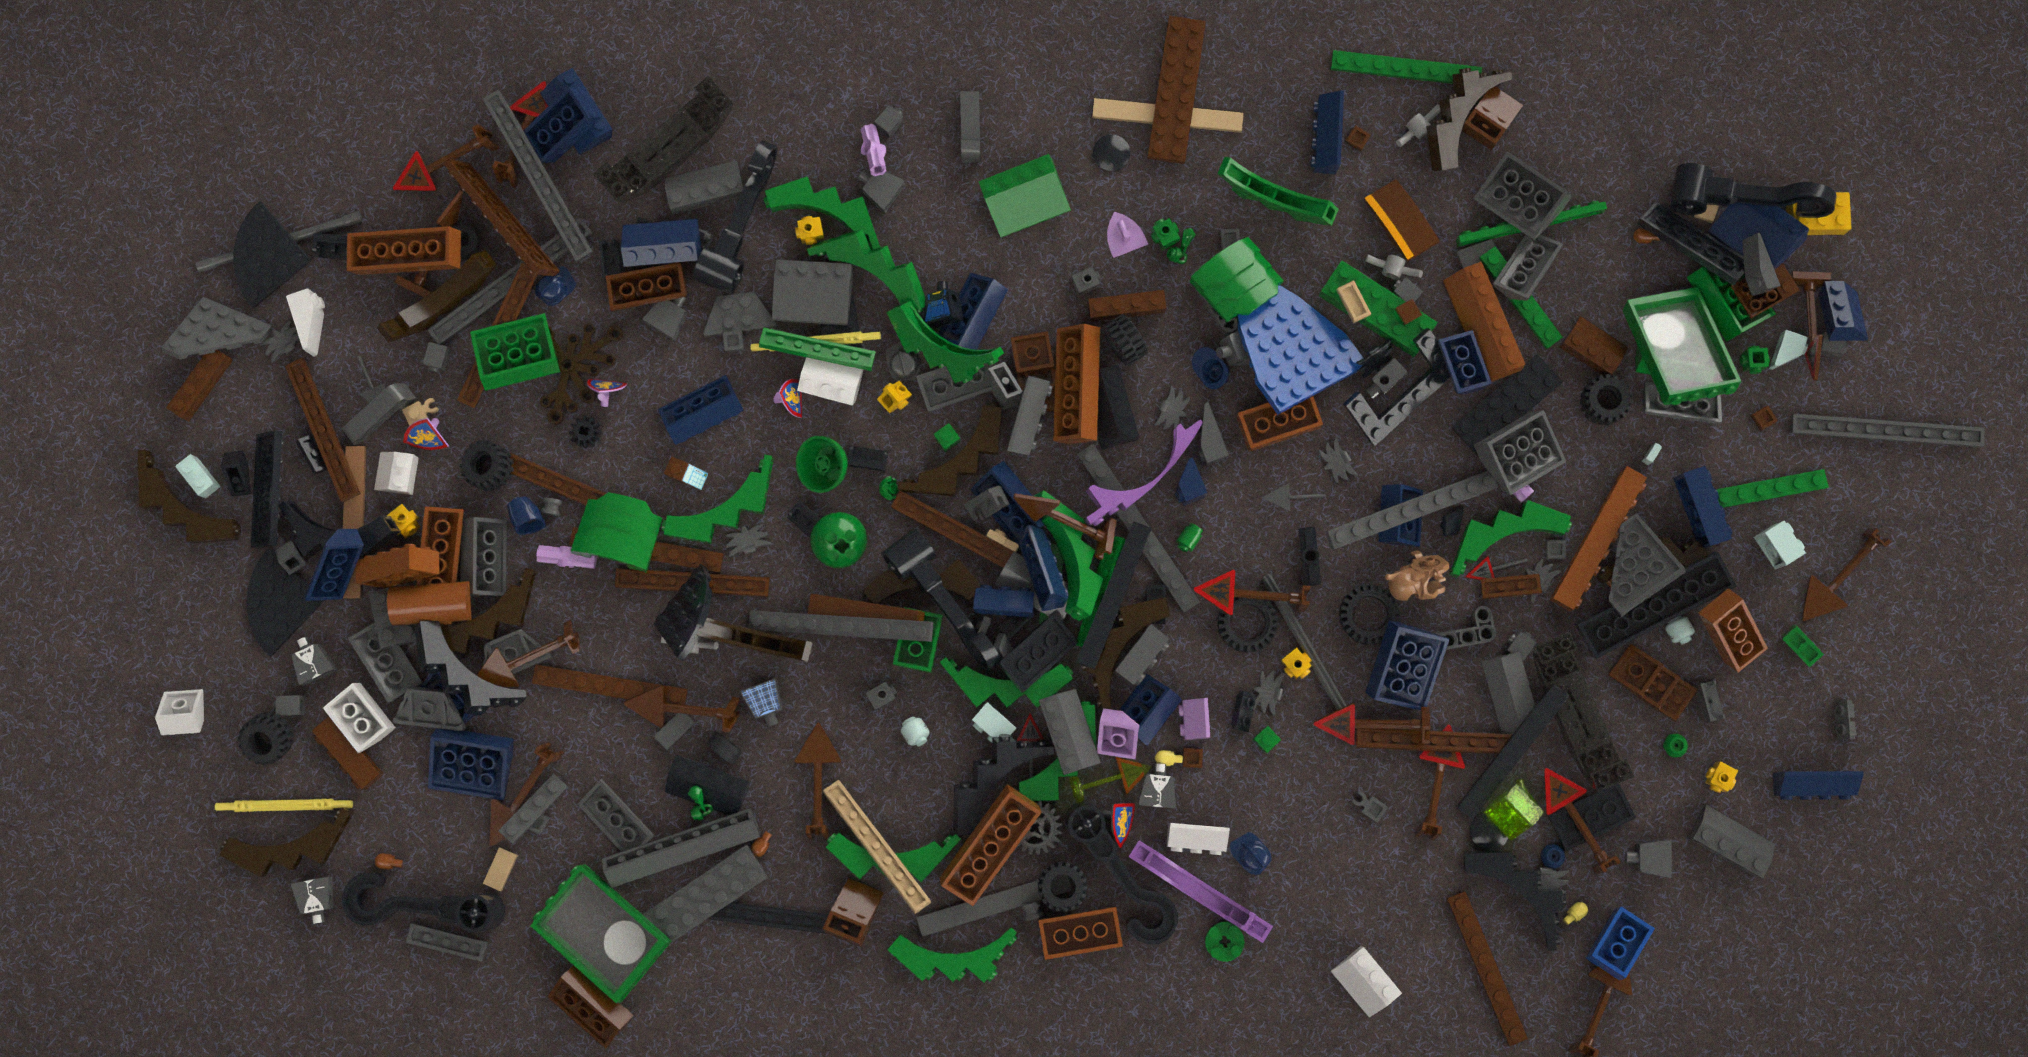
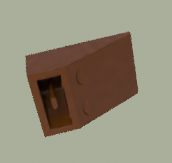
[1462,86,1523,151]
[1731,263,1800,318]
[823,878,884,947]

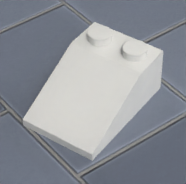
[286,289,325,356]

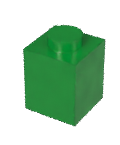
[934,423,961,453]
[1252,726,1281,754]

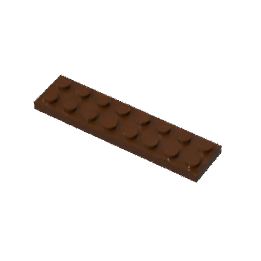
[1147,15,1206,164]
[444,160,560,276]

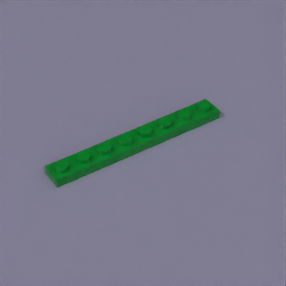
[1331,50,1482,84]
[1456,200,1607,247]

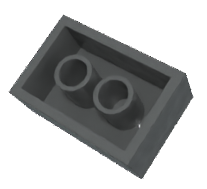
[1114,625,1169,687]

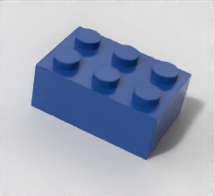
[1586,906,1655,980]

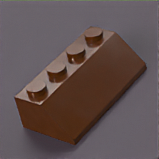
[606,262,687,311]
[548,965,634,1049]

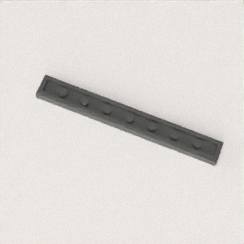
[917,875,1072,936]

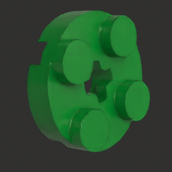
[1205,922,1244,962]

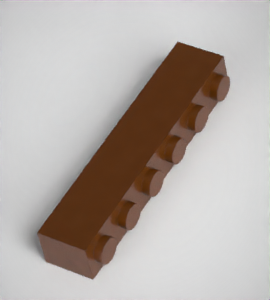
[807,594,925,621]

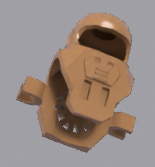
[1385,550,1449,601]

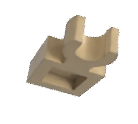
[402,398,439,426]
[987,529,1019,552]

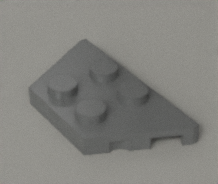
[703,292,777,337]
[483,629,553,674]
[392,686,466,731]

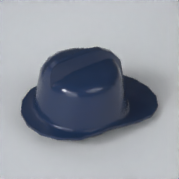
[535,266,576,306]
[1192,347,1229,389]
[1230,832,1272,875]

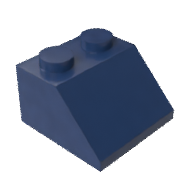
[1175,457,1208,506]

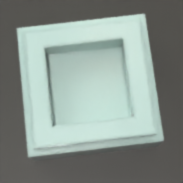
[1642,443,1662,465]

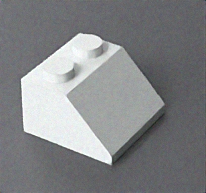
[374,452,419,495]
[155,689,204,735]

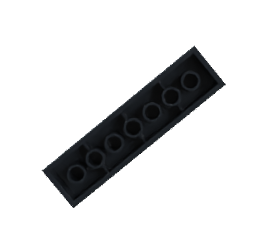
[1575,552,1737,659]

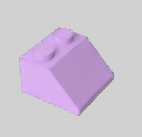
[1178,698,1210,740]
[1097,708,1139,759]

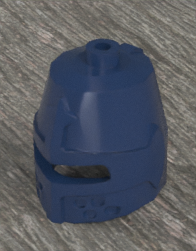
[507,497,546,535]

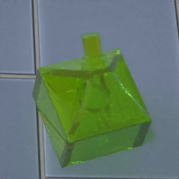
[1484,779,1544,841]

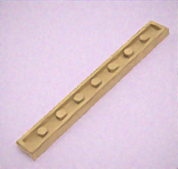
[1092,98,1243,133]
[823,780,931,914]

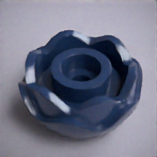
[1540,844,1565,869]

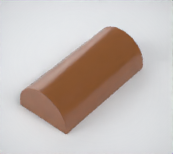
[387,581,471,626]

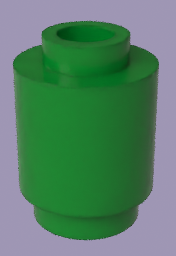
[1176,523,1203,553]

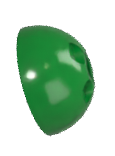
[796,436,848,493]
[810,512,867,568]

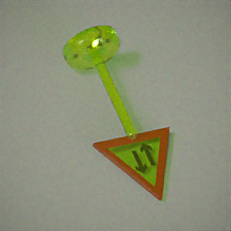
[1069,757,1152,803]

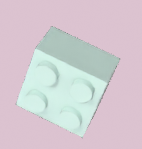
[1754,521,1806,569]

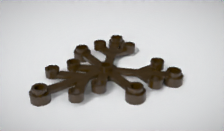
[540,323,623,425]

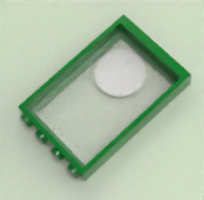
[1622,287,1741,405]
[530,865,672,1004]

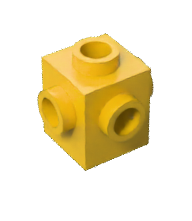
[795,216,824,245]
[877,381,912,413]
[387,504,421,539]
[1281,648,1312,679]
[1705,762,1738,793]

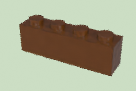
[1088,290,1166,322]
[166,349,233,422]
[312,716,384,790]

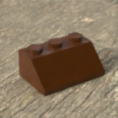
[1560,316,1628,376]

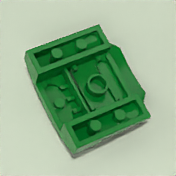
[1190,237,1284,322]
[571,492,663,572]

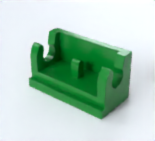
[1781,625,1824,668]

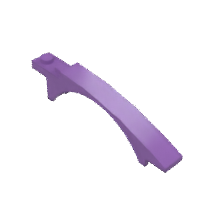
[1084,419,1203,526]
[1129,840,1273,943]

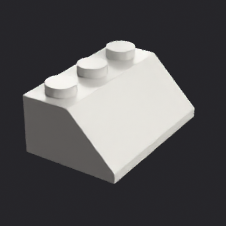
[797,357,863,405]
[323,683,396,753]
[1167,823,1230,855]
[1331,946,1402,1017]

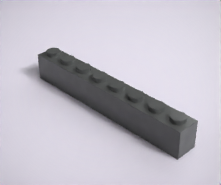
[602,808,760,888]

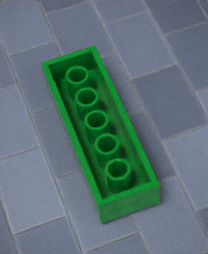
[1319,261,1438,358]

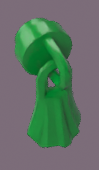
[1167,228,1196,264]
[688,786,713,821]

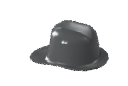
[886,342,920,381]

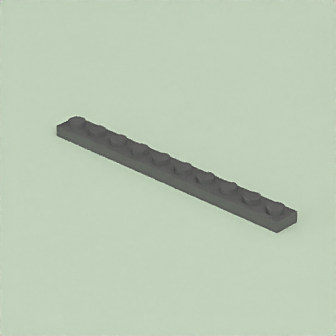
[483,89,594,262]
[428,218,593,345]
[1790,414,1985,448]
[1077,444,1200,613]
[1325,471,1498,550]
[748,610,933,642]

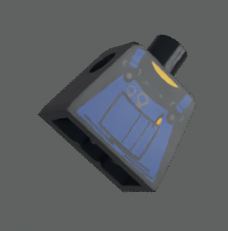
[923,281,963,329]

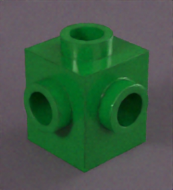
[1151,218,1180,251]
[1739,346,1770,374]

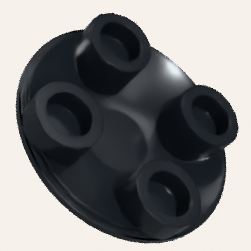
[1093,135,1130,172]
[1470,812,1509,851]

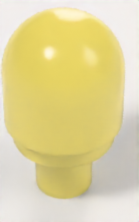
[1155,750,1183,766]
[1563,902,1588,925]

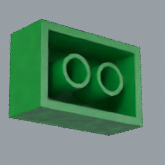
[893,607,943,673]

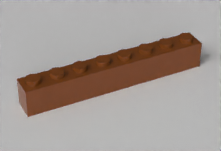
[1550,466,1647,611]

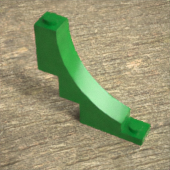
[763,176,880,250]
[807,229,926,313]
[662,455,774,544]
[1034,490,1103,621]
[1449,500,1572,578]
[940,657,1074,708]
[1019,702,1096,801]
[826,833,961,882]

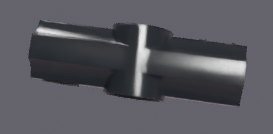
[1298,527,1321,586]

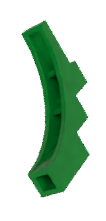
[1217,157,1339,226]
[886,301,1004,384]
[887,927,1017,983]

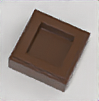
[1345,125,1371,151]
[1395,299,1422,325]
[1750,405,1778,431]
[1182,748,1203,768]

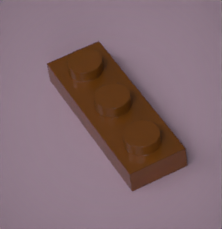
[1480,574,1542,599]

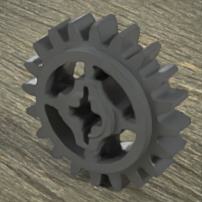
[1017,801,1064,855]

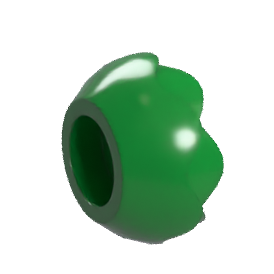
[879,476,898,500]
[1663,734,1688,758]

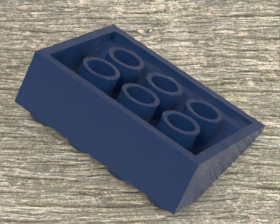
[1708,203,1809,270]
[1365,620,1450,710]
[428,728,514,801]

